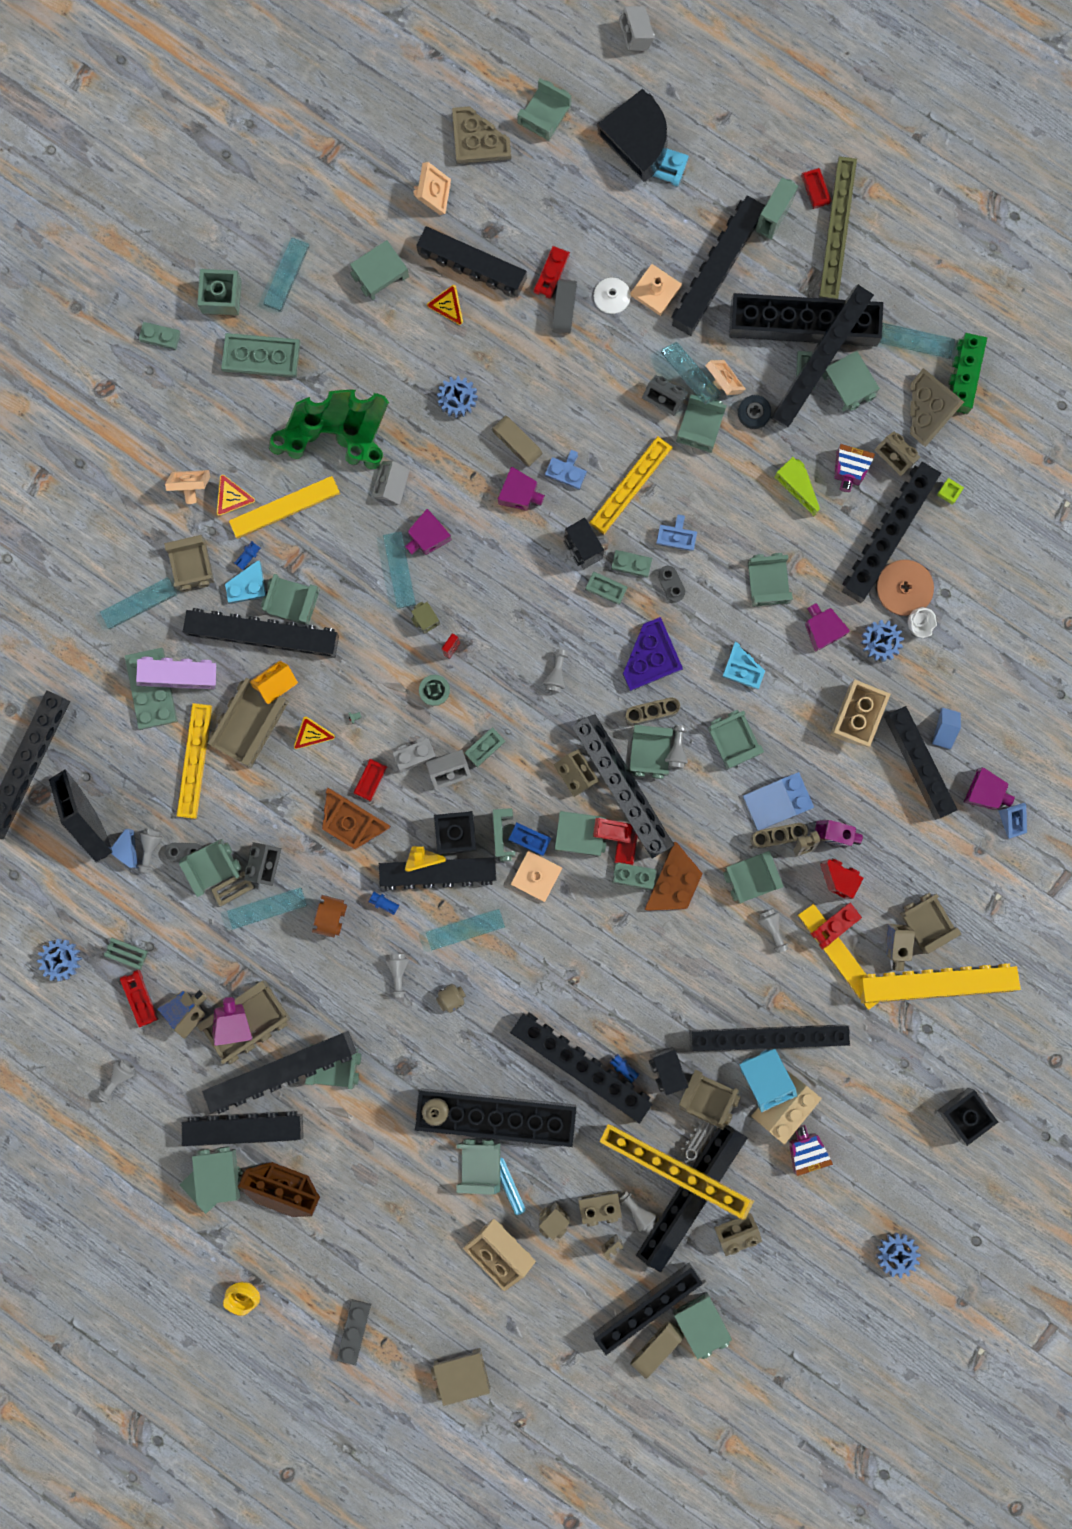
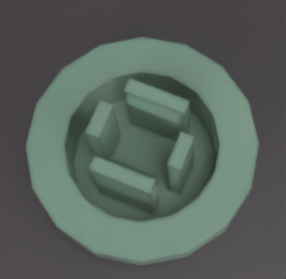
[419,675,450,706]

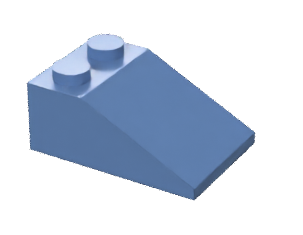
[743,772,814,831]

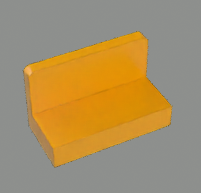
[250,660,298,704]

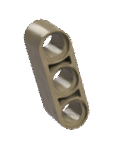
[492,415,543,467]
[625,697,680,726]
[750,823,808,849]
[630,1321,684,1379]

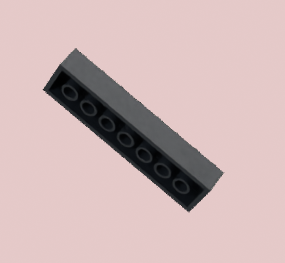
[729,293,884,347]
[415,1088,577,1147]

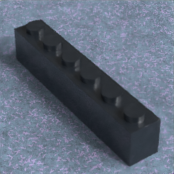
[416,226,527,298]
[884,706,958,820]
[379,857,497,891]
[181,1111,304,1146]
[593,1262,703,1356]

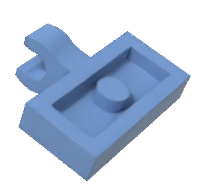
[545,450,587,490]
[656,515,697,551]

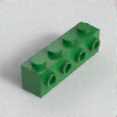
[948,333,988,414]

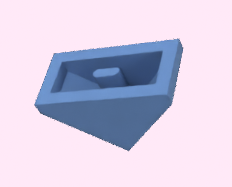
[932,708,961,749]
[998,803,1027,839]
[111,829,139,869]

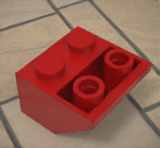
[820,858,864,899]

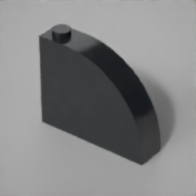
[597,88,668,182]
[49,769,113,862]

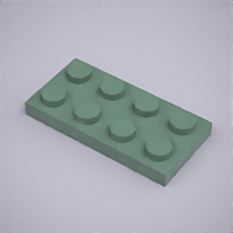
[221,333,301,378]
[124,648,178,730]

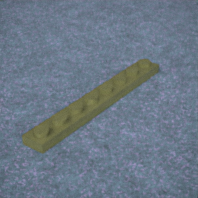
[819,156,857,299]

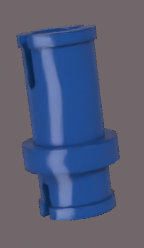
[234,541,261,570]
[369,891,399,916]
[610,1054,639,1083]

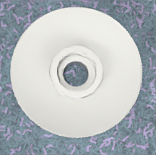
[594,278,631,314]

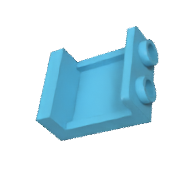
[739,1049,797,1112]

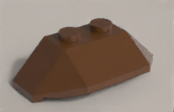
[238,1162,320,1217]

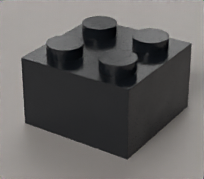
[563,518,604,570]
[434,811,477,855]
[648,1047,689,1096]
[937,1087,999,1146]

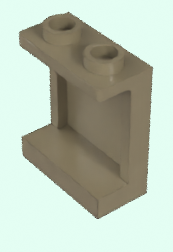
[164,535,215,592]
[900,892,962,954]
[679,1070,741,1129]
[431,1348,490,1406]

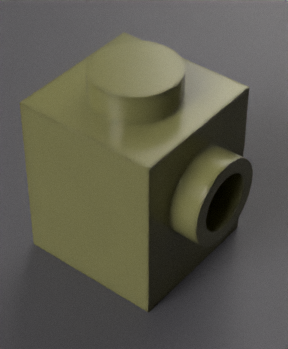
[411,601,440,634]

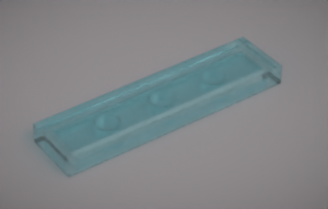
[263,237,310,312]
[880,323,955,359]
[661,342,721,405]
[383,532,416,609]
[100,577,177,629]
[227,888,307,930]
[426,909,505,951]

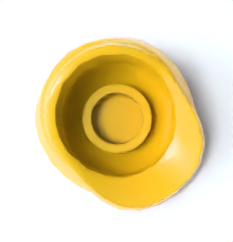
[223,1281,260,1316]

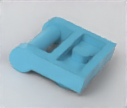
[653,149,689,187]

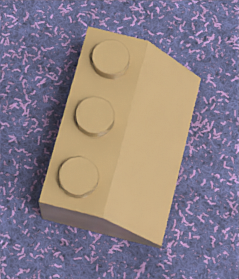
[830,680,891,747]
[751,1071,822,1145]
[463,1219,536,1292]

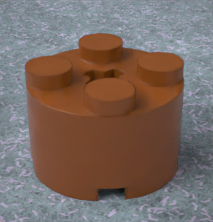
[312,895,347,938]

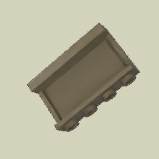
[208,677,289,768]
[197,980,291,1065]

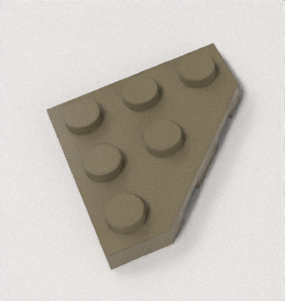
[452,107,511,164]
[910,368,964,447]

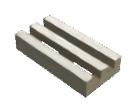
[211,871,255,907]
[601,1234,624,1260]

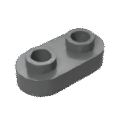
[658,565,685,603]
[165,843,203,862]

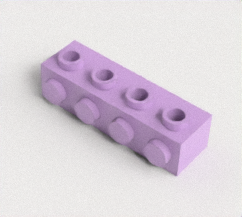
[136,657,216,690]

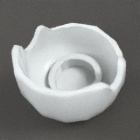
[908,607,937,638]

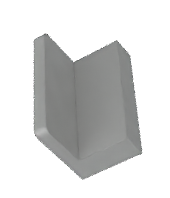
[372,461,410,504]

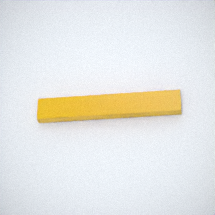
[589,436,672,535]
[229,476,340,539]
[176,703,212,819]
[798,904,879,1010]

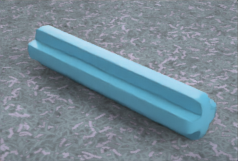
[500,1158,526,1215]

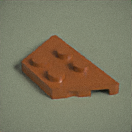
[322,788,391,850]
[644,842,703,911]

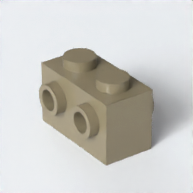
[874,431,921,476]
[554,749,599,797]
[578,1190,622,1227]
[539,1202,570,1240]
[715,1213,762,1256]

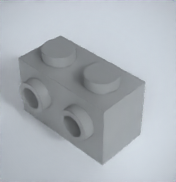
[619,6,654,51]
[393,737,437,773]
[426,750,471,790]

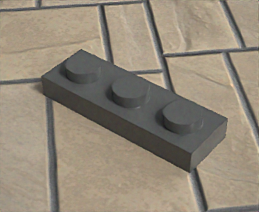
[337,1299,371,1366]

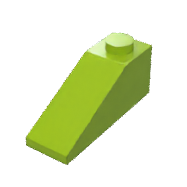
[774,457,820,516]

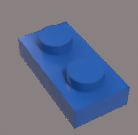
[508,822,551,856]

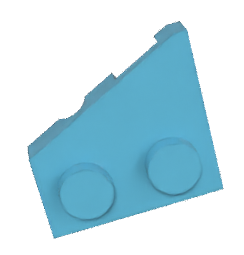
[225,561,266,604]
[722,642,765,690]

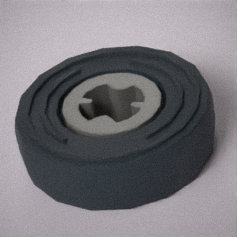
[738,395,771,429]

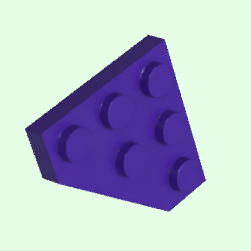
[623,617,683,692]

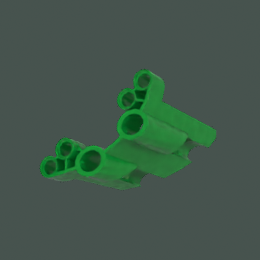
[269,389,389,469]

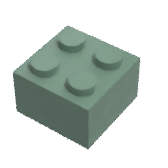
[197,269,242,315]

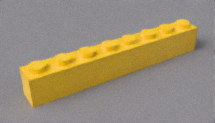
[859,963,1021,1004]
[599,1124,754,1219]

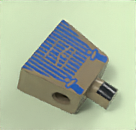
[886,924,915,971]
[158,990,207,1039]

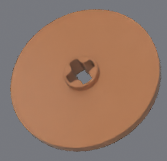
[877,560,934,616]

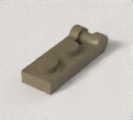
[793,831,820,857]

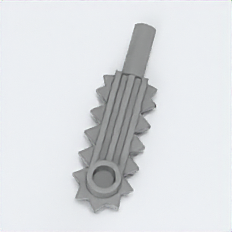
[680,1120,718,1165]

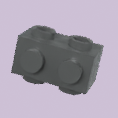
[642,375,688,416]
[244,842,282,886]

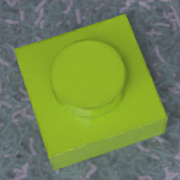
[937,478,964,505]

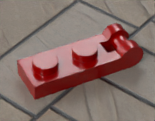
[533,246,570,300]
[810,902,862,950]
[120,969,159,1028]

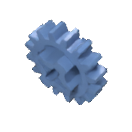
[437,376,478,418]
[861,620,904,662]
[37,939,82,981]
[876,1232,921,1278]

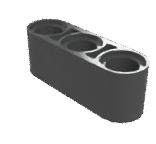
[552,279,577,334]

